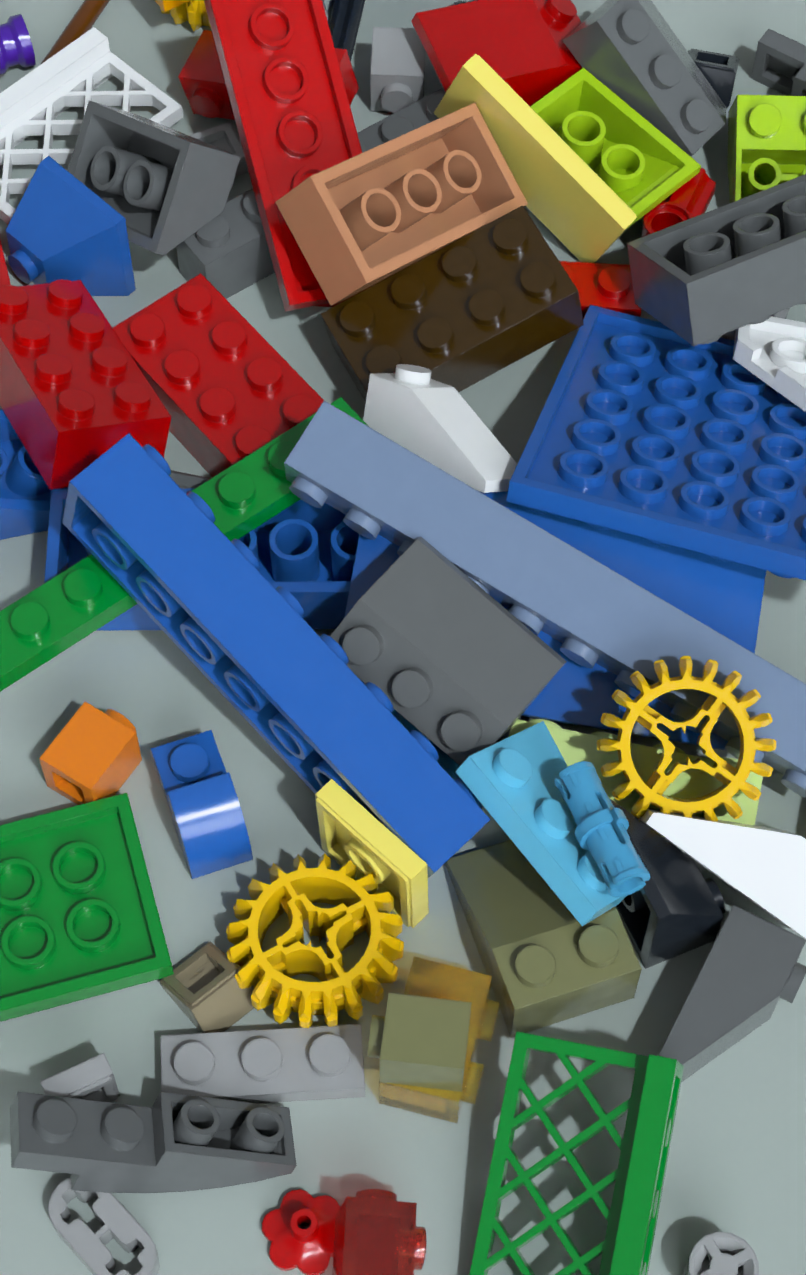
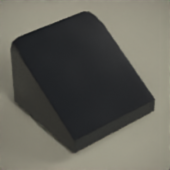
[688,48,740,108]

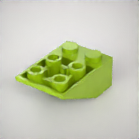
[727,95,806,203]

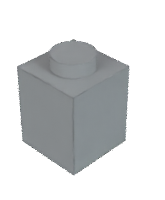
[370,27,425,113]

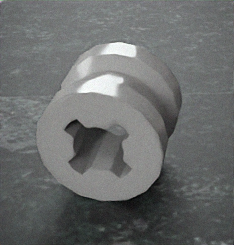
[683,1232,759,1275]

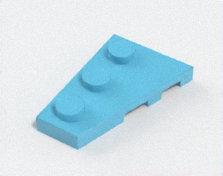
[455,721,626,926]

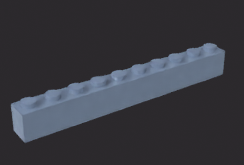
[284,401,806,798]

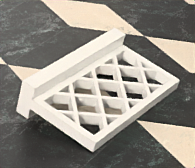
[0,27,183,224]

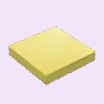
[315,779,429,928]

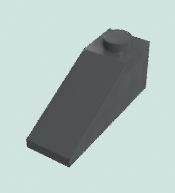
[658,905,806,1082]

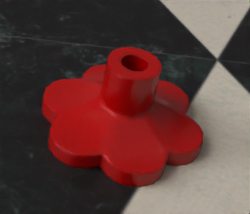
[262,1189,349,1275]

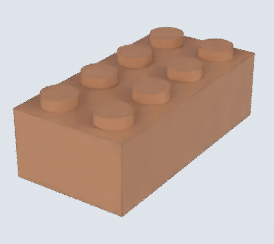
[275,103,528,306]

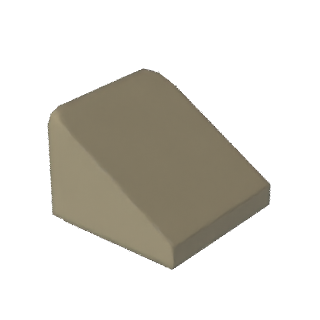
[159,942,254,1033]

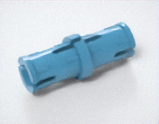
[554,761,651,897]

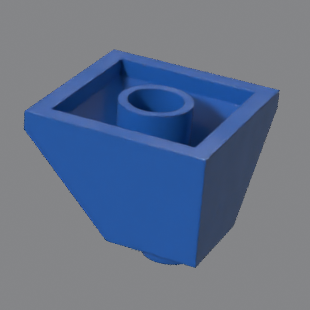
[5,156,136,296]

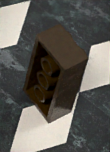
[321,205,584,402]

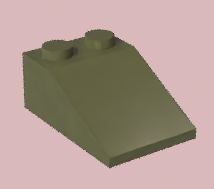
[445,840,642,1038]

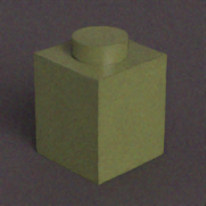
[368,993,472,1092]

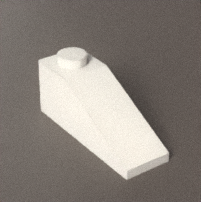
[363,364,517,493]
[639,808,806,939]

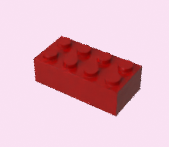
[113,273,324,478]
[0,279,171,490]

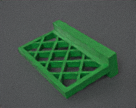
[469,1031,684,1275]

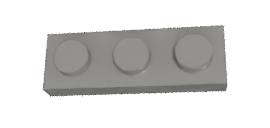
[161,1024,365,1104]

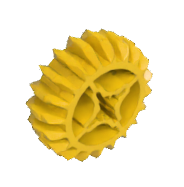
[597,656,776,821]
[226,853,404,1028]

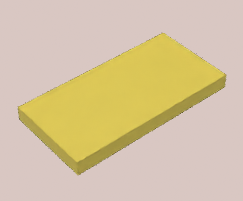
[434,54,637,263]

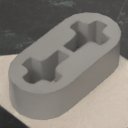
[48,1177,160,1275]

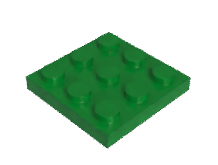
[0,793,174,1022]

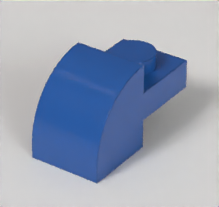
[151,730,253,879]

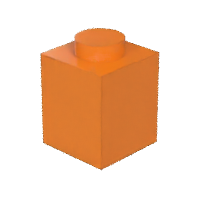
[39,702,142,805]

